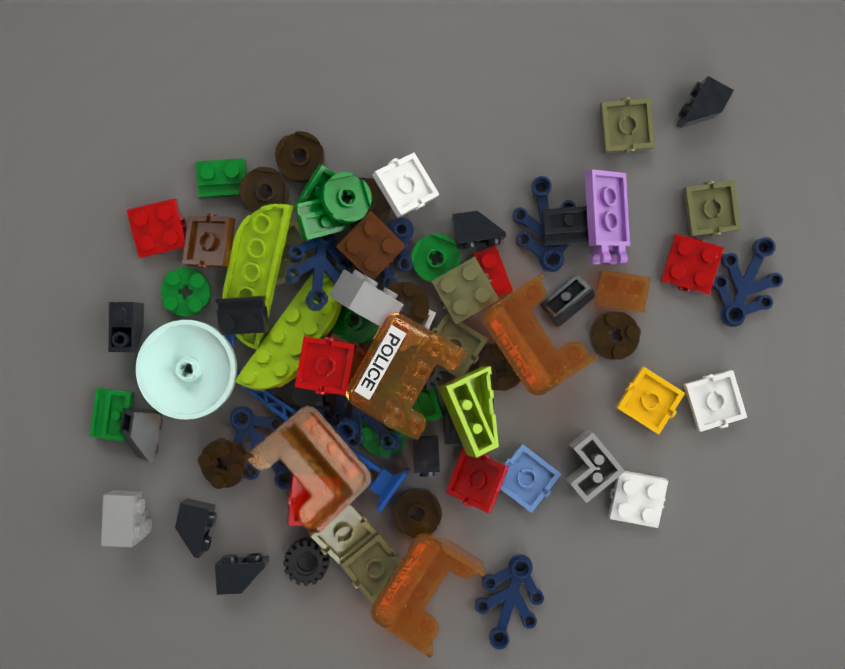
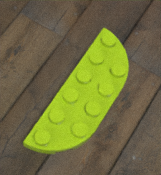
[222,204,293,350]
[235,271,342,391]

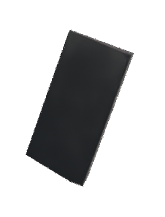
[540,274,595,327]

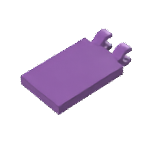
[585,169,630,265]

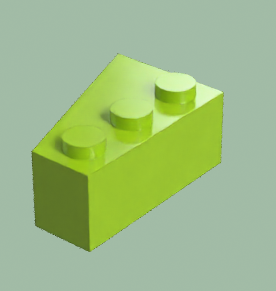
[438,366,499,458]

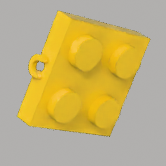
[615,366,685,434]

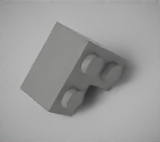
[329,269,404,331]
[566,429,625,503]
[101,490,152,547]

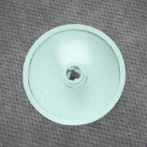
[136,320,237,420]

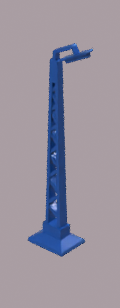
[224,334,410,513]

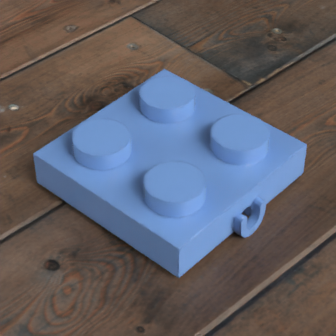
[501,443,561,513]

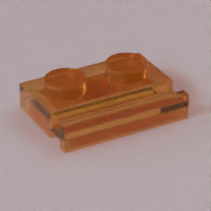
[595,270,651,313]

